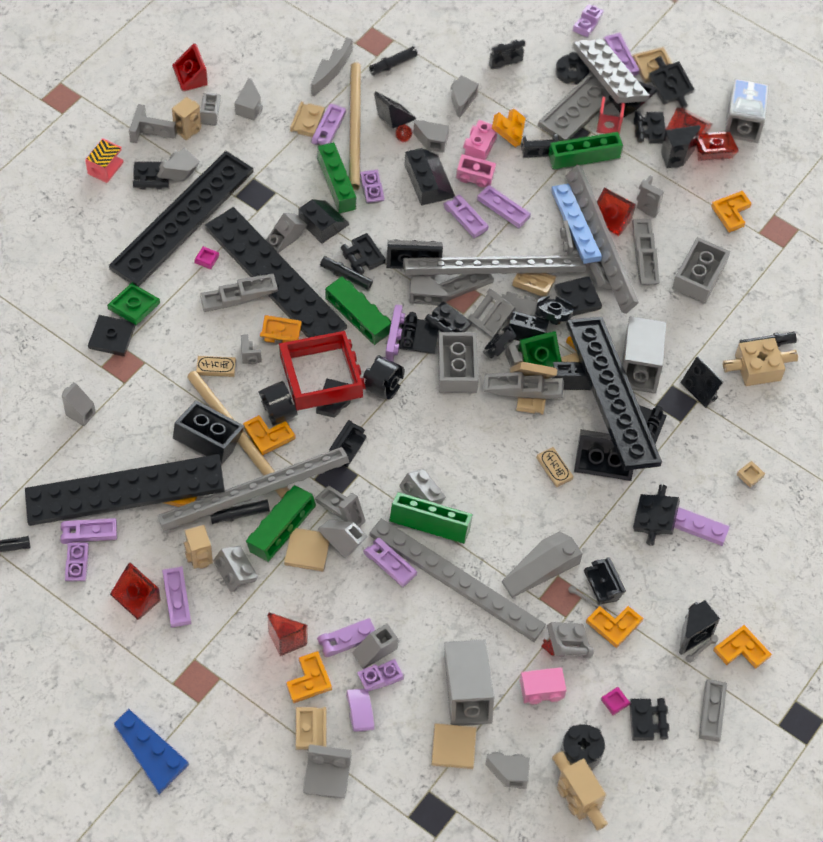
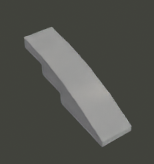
[311,37,353,96]
[632,219,659,285]
[200,274,278,312]
[484,372,564,399]

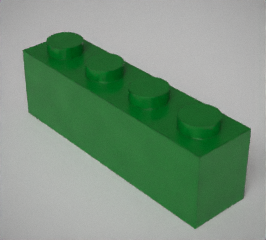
[548,132,623,170]
[318,142,356,214]
[325,276,391,345]
[246,485,316,562]
[389,492,473,544]

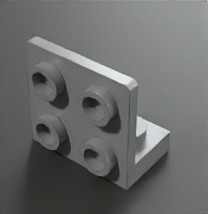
[303,744,351,799]

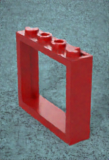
[279,331,366,411]

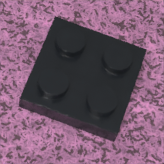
[554,276,602,316]

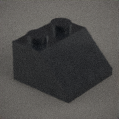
[661,125,701,169]
[298,199,349,244]
[679,600,720,655]

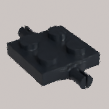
[648,56,695,109]
[633,484,680,546]

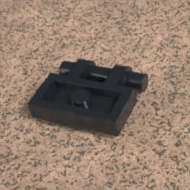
[489,40,526,69]
[633,111,666,144]
[133,162,170,190]
[341,233,385,274]
[425,301,472,333]
[630,698,670,741]

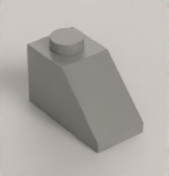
[451,75,479,117]
[234,78,263,120]
[409,275,447,306]

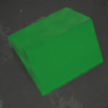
[518,331,562,367]

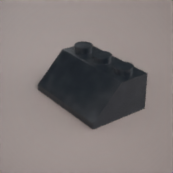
[404,148,455,206]
[386,239,443,269]
[173,400,245,464]
[574,429,633,481]

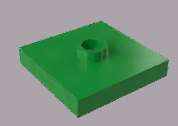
[107,283,160,325]

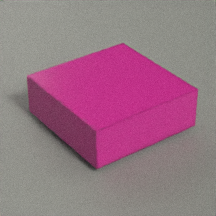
[194,246,219,270]
[601,687,630,716]

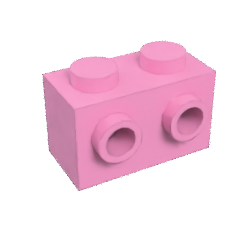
[463,120,498,160]
[456,154,496,187]
[520,667,566,704]

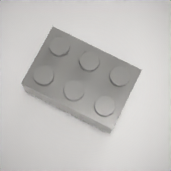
[672,237,730,303]
[438,332,478,393]

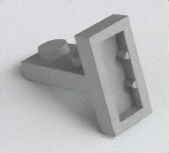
[129,104,177,143]
[315,486,366,527]

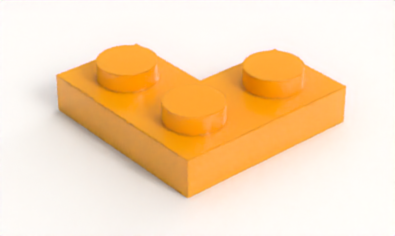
[492,109,526,147]
[711,190,752,233]
[243,415,296,455]
[586,606,643,648]
[713,625,772,669]
[286,651,332,703]

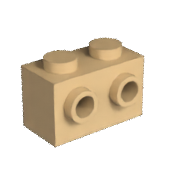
[172,97,201,140]
[184,525,213,569]

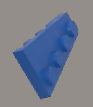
[114,709,189,795]

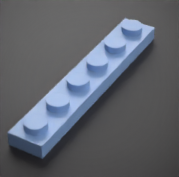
[551,183,602,264]

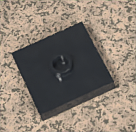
[88,315,136,357]

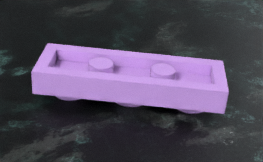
[604,33,639,76]
[477,185,531,228]
[386,305,405,361]
[674,507,730,546]
[162,567,191,628]

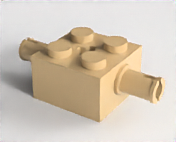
[723,338,798,386]
[552,751,608,831]

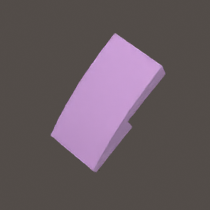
[573,4,603,37]
[360,170,384,203]
[65,543,89,581]
[357,659,404,691]
[346,689,374,731]

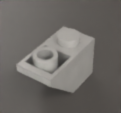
[413,120,449,153]
[157,148,200,181]
[266,213,307,253]
[62,382,96,426]
[317,520,367,558]
[352,623,398,669]
[486,752,530,789]

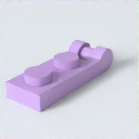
[312,103,346,145]
[444,195,489,238]
[61,518,117,544]
[363,538,417,587]
[317,618,375,657]

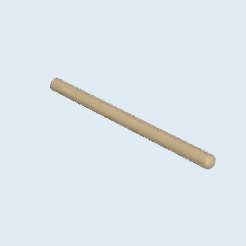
[349,62,361,190]
[187,371,289,499]

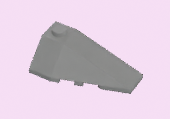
[502,531,583,598]

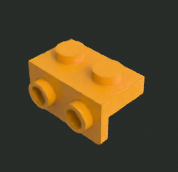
[260,315,302,343]

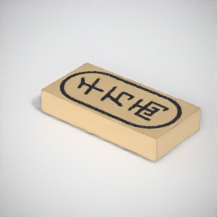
[196,356,236,377]
[536,447,574,488]

